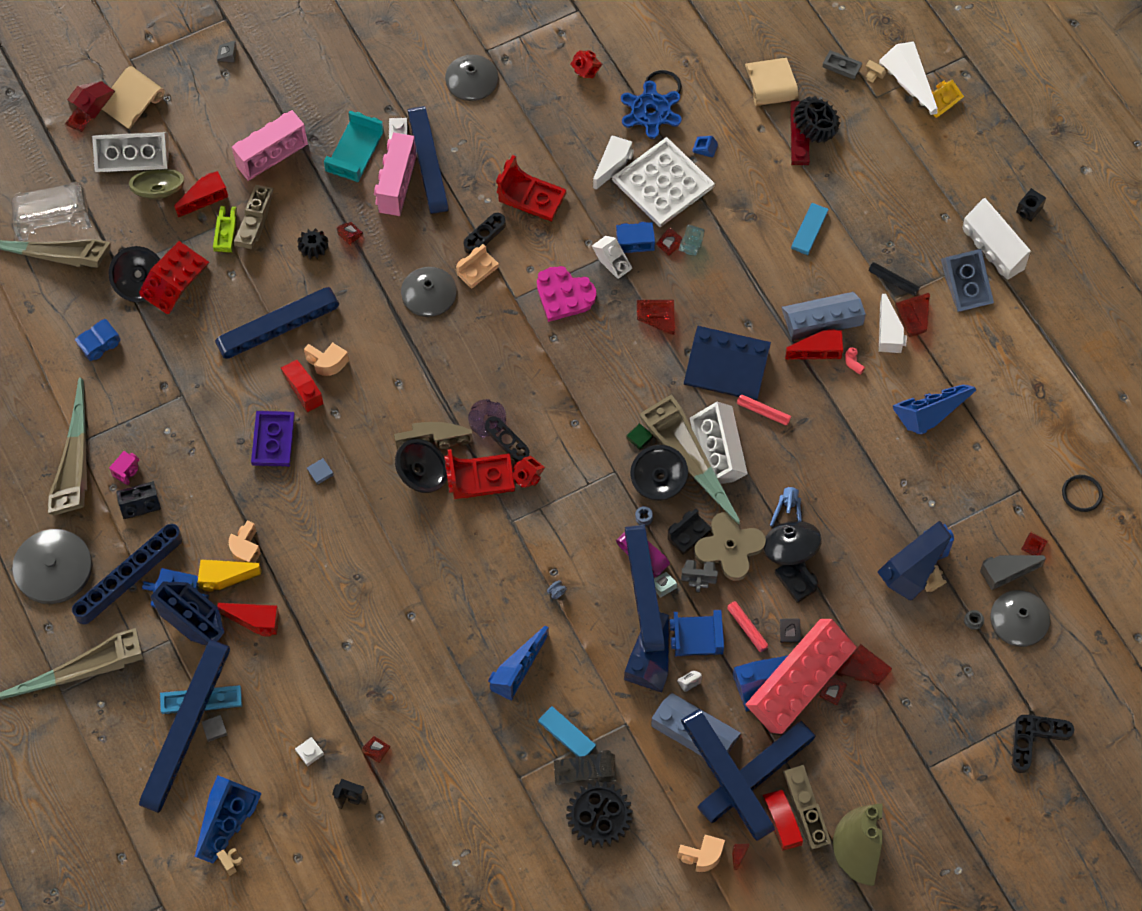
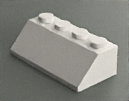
[92,132,169,172]
[962,198,1031,280]
[690,402,748,484]

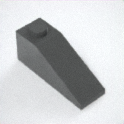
[980,555,1046,590]

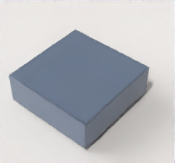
[307,458,334,485]

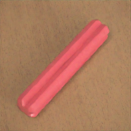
[737,395,791,425]
[727,601,768,652]

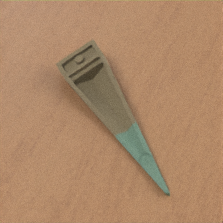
[0,239,111,268]
[48,377,87,516]
[640,394,740,524]
[0,628,143,700]

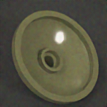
[129,169,184,200]

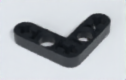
[1011,715,1075,773]

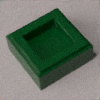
[626,423,653,450]

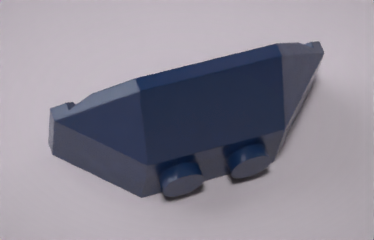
[150,581,224,646]

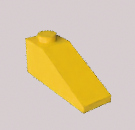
[198,560,262,592]

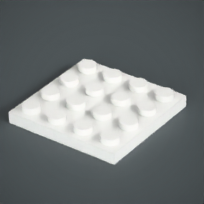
[612,137,715,227]

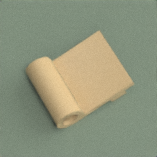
[745,58,799,106]
[102,66,165,130]

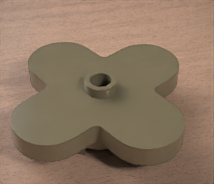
[694,512,766,581]

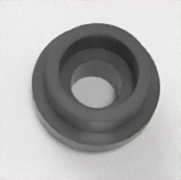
[964,610,984,630]

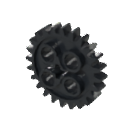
[566,781,633,848]

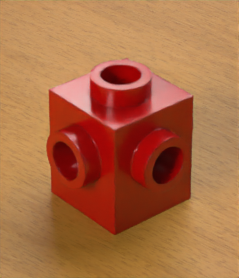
[570,50,603,78]
[511,456,545,488]

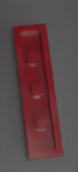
[790,101,810,165]

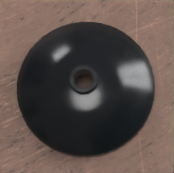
[108,246,160,302]
[395,439,447,493]
[630,445,688,501]
[763,521,822,565]

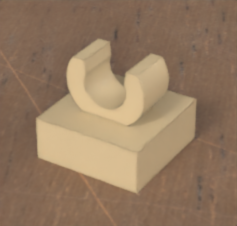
[866,60,886,83]
[925,565,946,592]
[217,848,243,876]

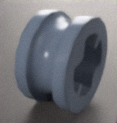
[635,506,653,526]
[547,580,567,599]

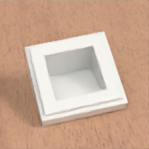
[677,671,702,692]

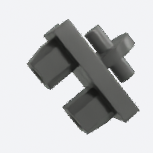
[681,560,718,593]

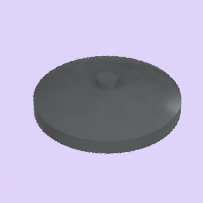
[12,529,92,604]

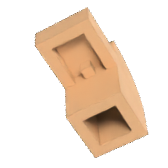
[304,342,349,376]
[229,520,261,563]
[678,835,725,872]

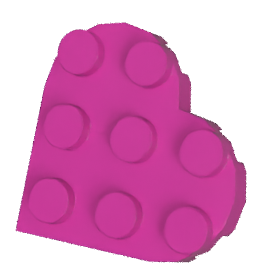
[537,266,597,322]

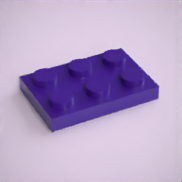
[251,411,295,467]

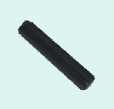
[869,262,920,296]

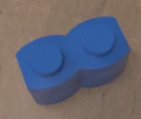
[75,319,121,361]

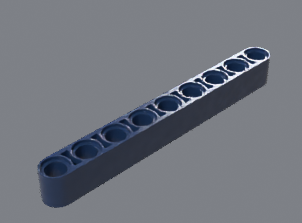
[139,640,230,813]

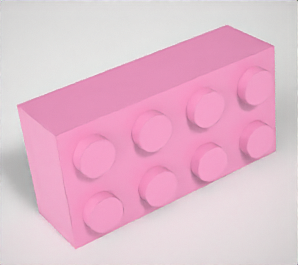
[232,110,308,181]
[374,132,417,216]

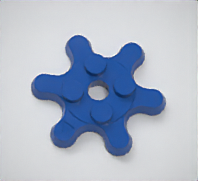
[621,81,682,139]

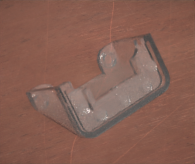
[12,182,92,241]

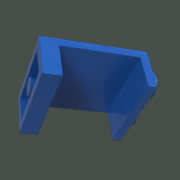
[670,610,724,656]

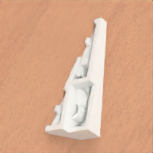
[879,42,937,115]

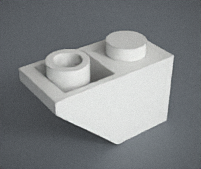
[592,236,632,279]

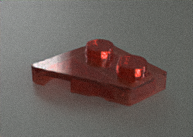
[895,293,930,337]
[637,300,675,335]
[836,644,892,685]

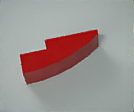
[763,790,803,851]

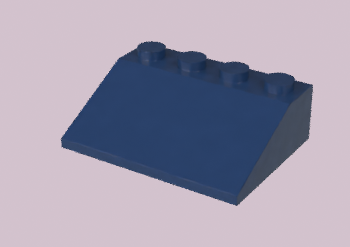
[684,326,771,401]

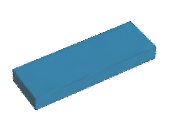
[791,203,829,255]
[538,706,596,760]

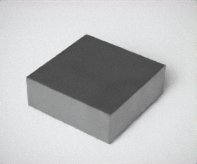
[202,715,227,742]

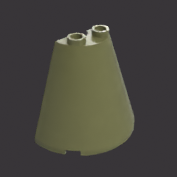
[833,804,882,886]

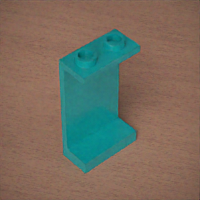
[324,111,384,182]

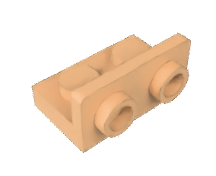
[456,244,499,289]

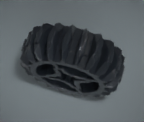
[793,96,841,143]

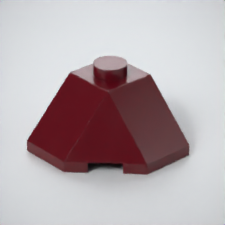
[67,81,115,119]

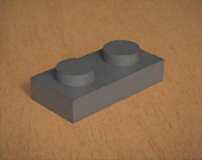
[822,50,862,80]

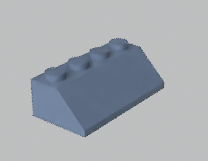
[782,292,866,340]
[651,693,741,756]

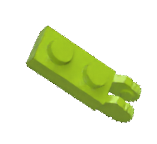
[213,206,237,252]

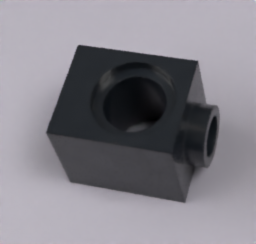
[1016,188,1046,222]

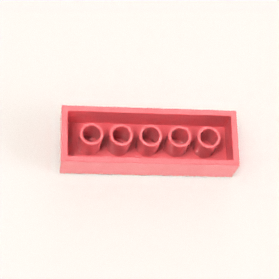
[745,619,857,734]

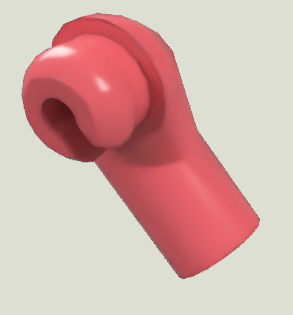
[845,347,865,375]

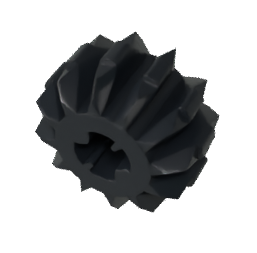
[297,228,329,260]

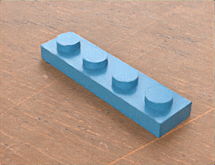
[160,685,242,714]

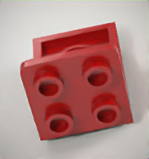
[496,155,567,222]
[139,241,209,314]
[444,449,515,499]

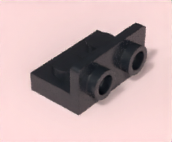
[116,481,161,519]
[667,508,711,555]
[774,562,818,603]
[332,779,368,809]

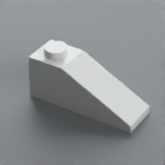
[593,136,634,189]
[879,294,907,353]

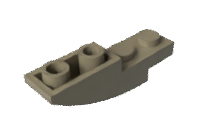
[234,185,273,249]
[394,422,473,449]
[784,765,831,850]

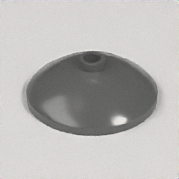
[445,55,498,101]
[401,267,457,317]
[990,590,1050,647]

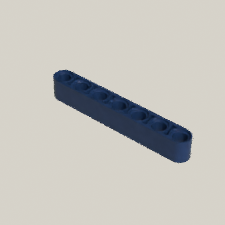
[408,106,449,214]
[215,287,339,359]
[72,524,182,624]
[625,525,665,653]
[681,709,775,841]
[697,721,816,824]

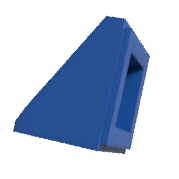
[692,136,718,157]

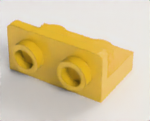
[931,80,964,118]

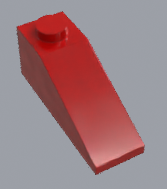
[174,171,228,218]
[785,329,843,360]
[281,360,324,412]
[218,603,279,637]

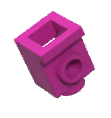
[109,451,140,486]

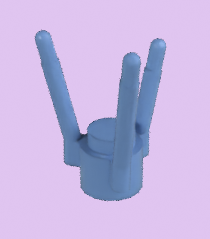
[770,487,802,527]

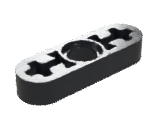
[463,213,506,254]
[484,416,530,462]

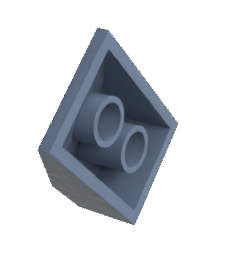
[941,249,994,312]

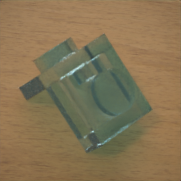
[679,225,705,255]

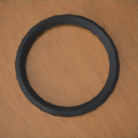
[644,70,682,93]
[1062,474,1103,512]

